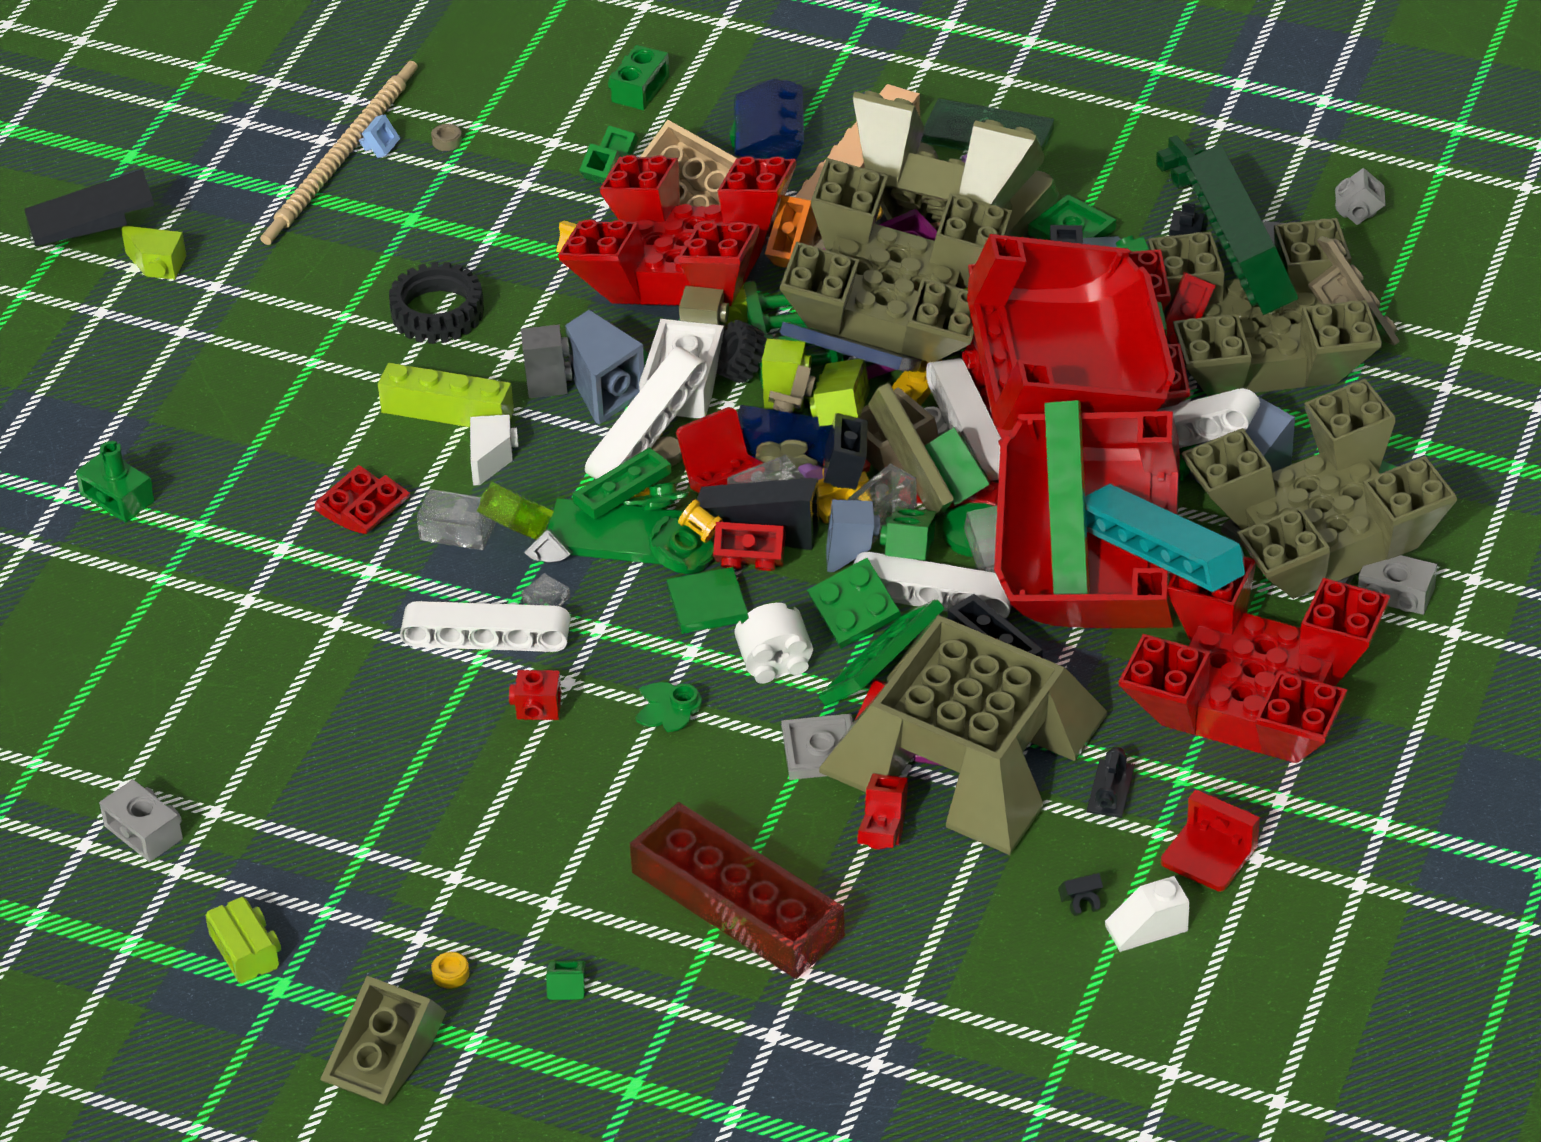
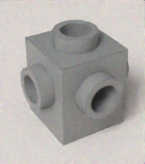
[1335,168,1385,225]

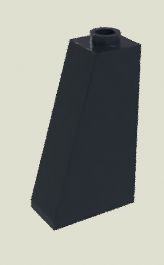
[691,478,820,550]

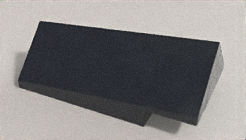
[24,169,154,246]

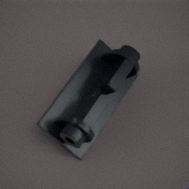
[1086,747,1135,818]

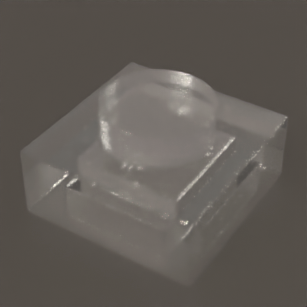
[521,573,570,606]

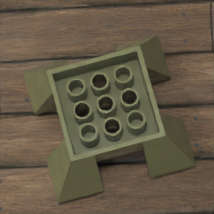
[853,91,1061,237]
[780,158,1012,362]
[1148,218,1382,396]
[1181,379,1457,599]
[819,615,1107,855]

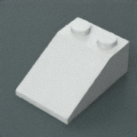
[639,319,724,418]

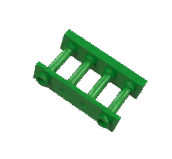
[743,281,843,388]

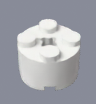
[735,603,813,684]

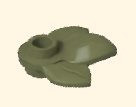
[756,440,817,474]

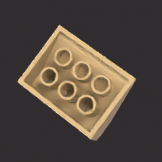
[640,120,736,206]

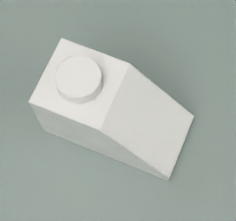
[470,415,518,486]
[1105,876,1189,952]

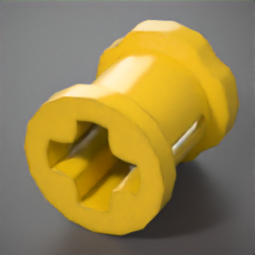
[678,499,723,543]

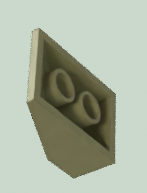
[320,976,446,1106]

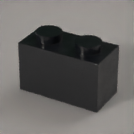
[823,413,868,490]

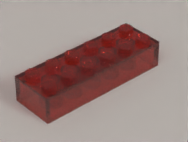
[629,802,845,979]

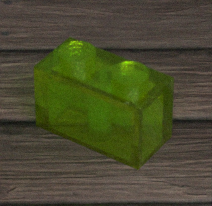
[477,481,554,540]

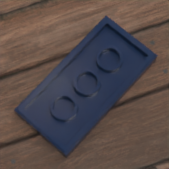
[780,322,922,372]

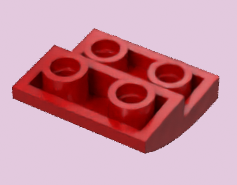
[314,465,410,534]

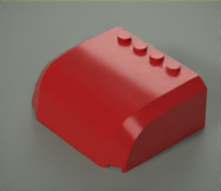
[967,234,1175,430]
[994,411,1180,628]

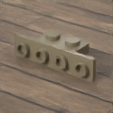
[1308,236,1400,346]
[768,365,815,414]

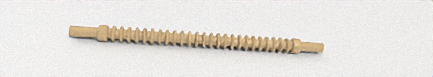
[260,61,418,245]

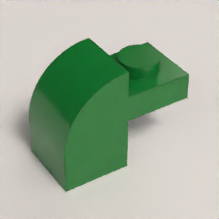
[579,125,639,184]

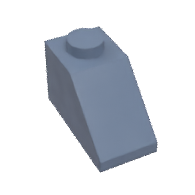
[826,499,880,572]

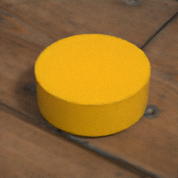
[431,952,469,989]

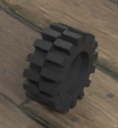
[716,320,767,383]

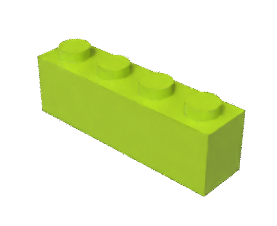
[810,359,870,427]
[377,363,514,427]

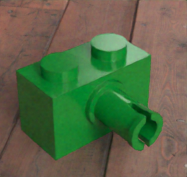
[924,427,991,506]
[76,441,155,523]

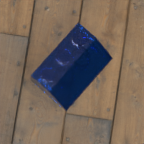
[734,79,804,160]
[737,405,832,468]

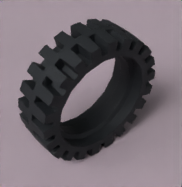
[389,262,484,344]

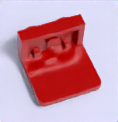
[676,407,765,493]
[1161,789,1260,891]

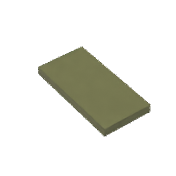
[868,383,954,518]

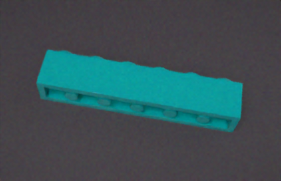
[1085,484,1245,592]

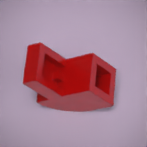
[857,774,908,849]

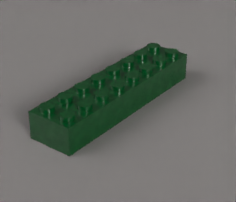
[1186,143,1299,315]

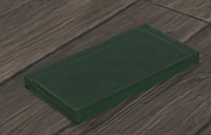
[921,98,1054,151]

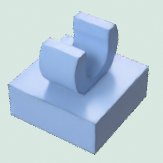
[359,114,400,158]

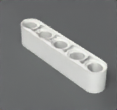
[585,347,708,479]
[926,358,1001,481]
[1156,388,1260,448]
[853,552,1012,618]
[400,601,571,652]

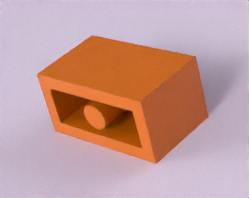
[765,195,817,268]

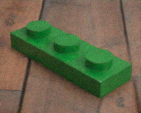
[573,447,671,520]

